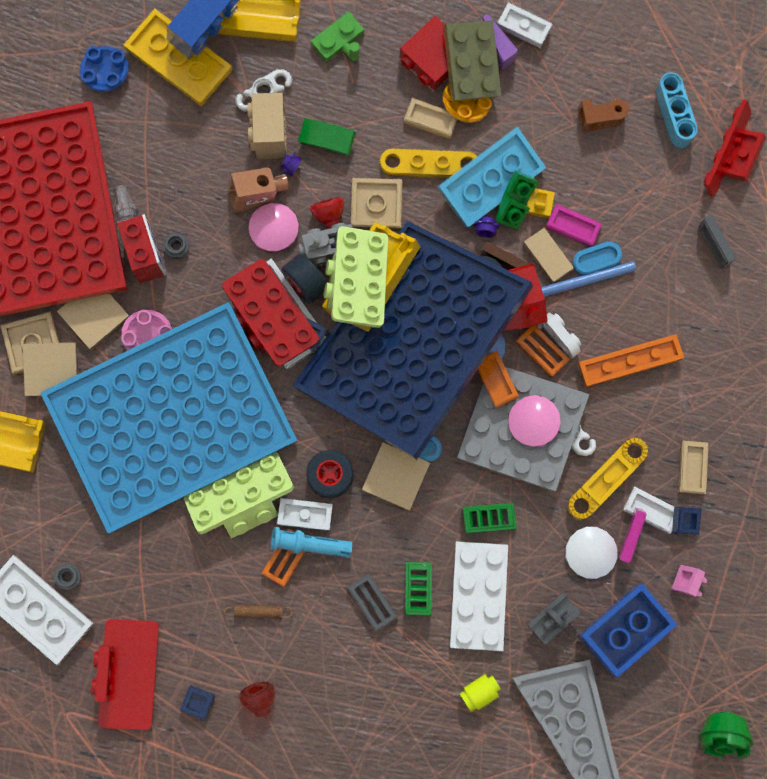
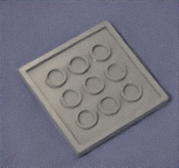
[457,367,589,493]

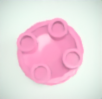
[249,203,299,252]
[121,310,172,351]
[508,395,561,447]

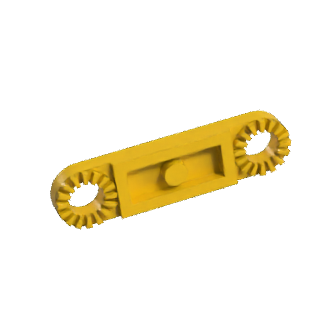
[380,149,477,178]
[567,438,648,520]

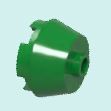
[698,712,754,759]

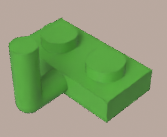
[311,12,364,63]

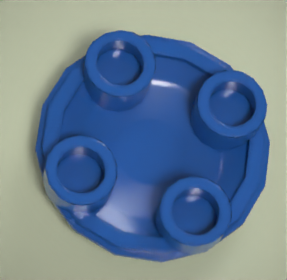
[80,46,129,92]

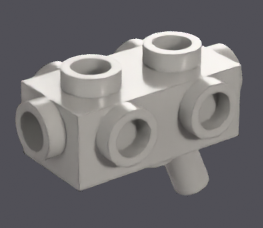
[298,223,352,267]

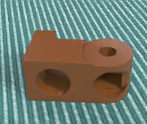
[578,99,629,132]

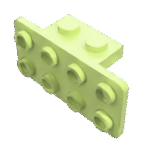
[324,226,388,328]
[184,452,294,539]

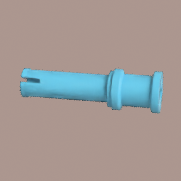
[270,527,352,558]

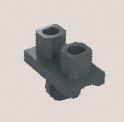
[527,593,581,645]

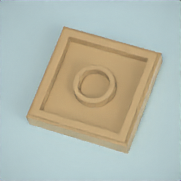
[351,178,402,230]
[57,294,130,350]
[1,312,60,375]
[23,342,78,396]
[362,442,430,511]

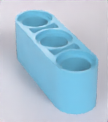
[655,72,698,148]

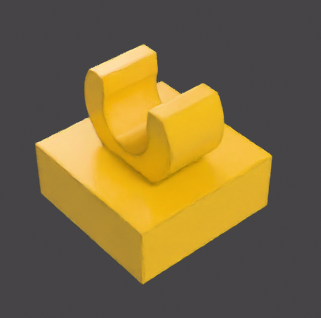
[527,188,555,219]

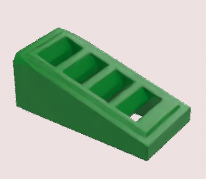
[462,503,517,535]
[405,562,432,616]

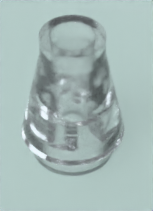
[113,185,139,222]

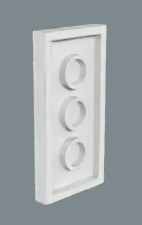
[450,542,508,651]
[0,555,94,665]

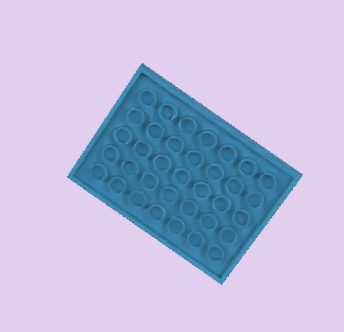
[40,302,298,534]

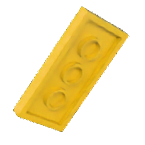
[123,9,233,107]

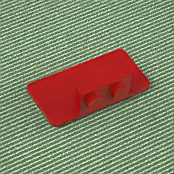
[222,259,319,367]
[91,619,159,730]

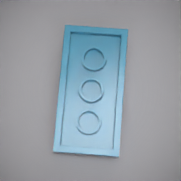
[437,127,546,228]

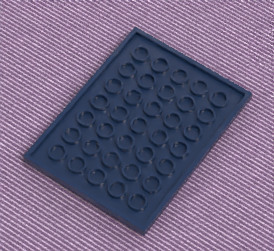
[293,221,533,460]

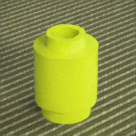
[460,674,501,712]

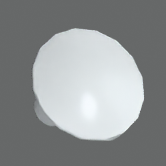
[565,527,617,579]

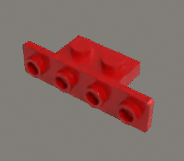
[704,99,766,197]

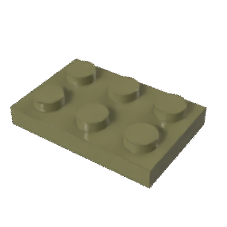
[443,20,501,101]

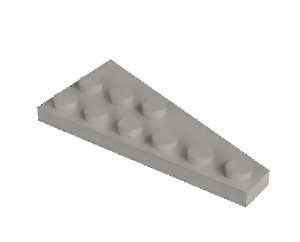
[512,659,620,779]

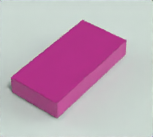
[546,204,602,247]
[619,507,647,563]

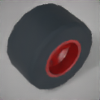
[281,254,327,303]
[306,450,354,499]

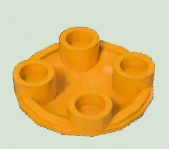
[443,83,492,123]

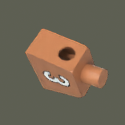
[228,168,289,214]

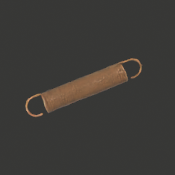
[224,605,293,618]

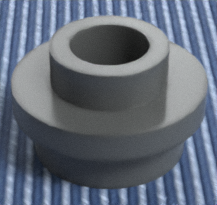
[163,233,189,258]
[54,563,81,590]

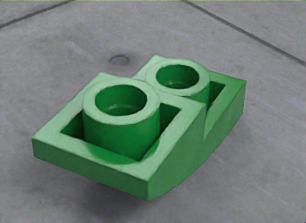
[298,118,356,156]
[496,170,539,230]

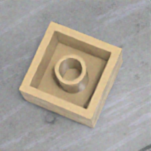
[247,93,287,160]

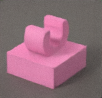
[671,565,707,597]

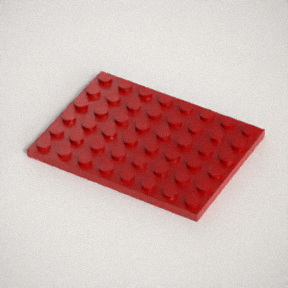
[0,101,128,316]

